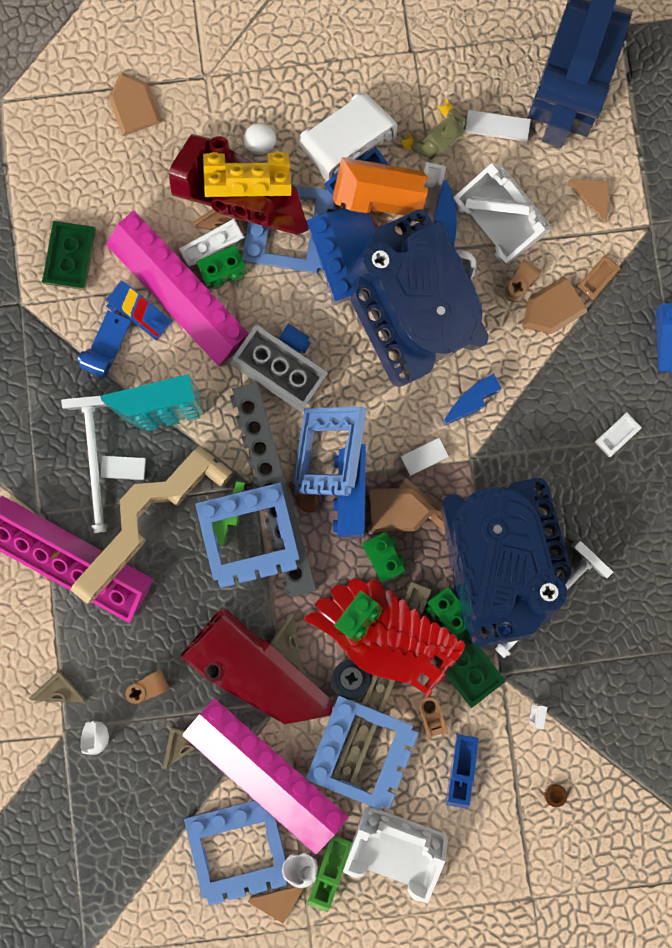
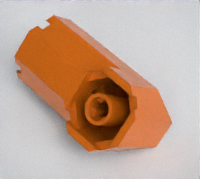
[332,157,428,216]

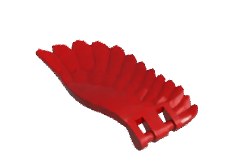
[304,578,465,697]

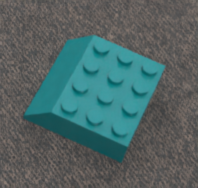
[100,374,204,431]

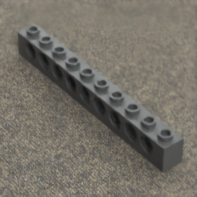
[230,382,317,598]

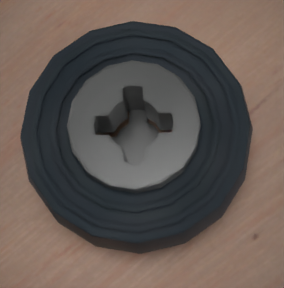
[331,660,371,700]

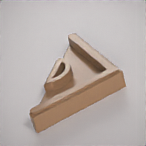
[568,179,609,221]
[192,209,246,236]
[248,887,304,924]

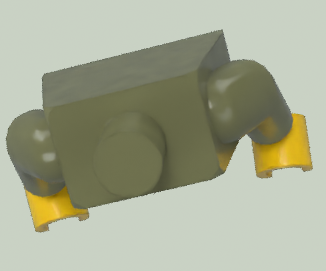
[400,99,466,160]

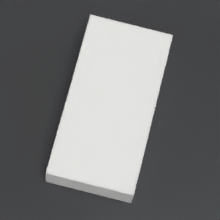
[595,412,642,457]
[400,438,449,476]
[101,456,146,480]
[529,703,547,730]

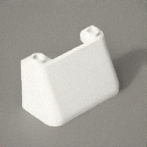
[299,92,398,181]
[453,163,552,264]
[343,807,448,904]

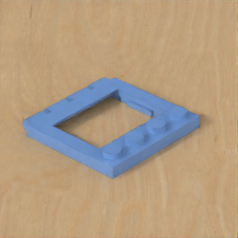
[242,184,337,274]
[293,406,367,496]
[195,482,300,588]
[306,696,419,810]
[184,800,287,906]

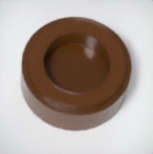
[298,494,320,513]
[544,784,567,807]

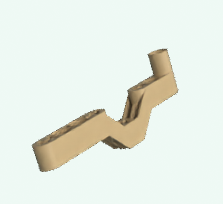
[71,446,233,605]

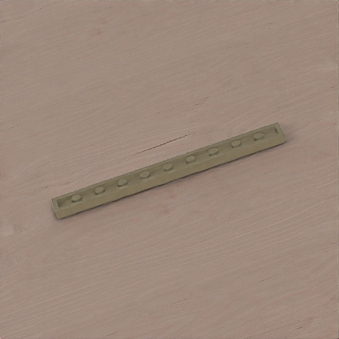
[333,582,431,784]

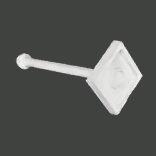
[61,396,108,533]
[495,540,613,658]

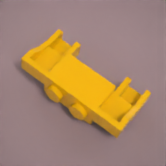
[203,152,291,197]

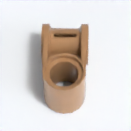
[505,259,542,302]
[125,670,170,704]
[418,695,449,740]

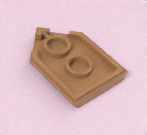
[109,72,162,136]
[522,277,587,334]
[370,488,436,532]

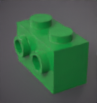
[196,245,247,289]
[362,532,407,583]
[426,586,465,636]
[334,591,383,643]

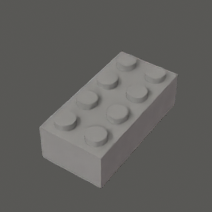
[230,324,328,413]

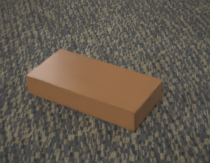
[577,255,621,301]

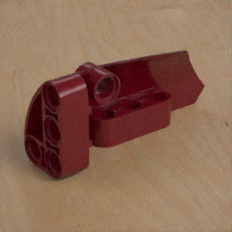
[169,134,309,235]
[180,608,333,724]

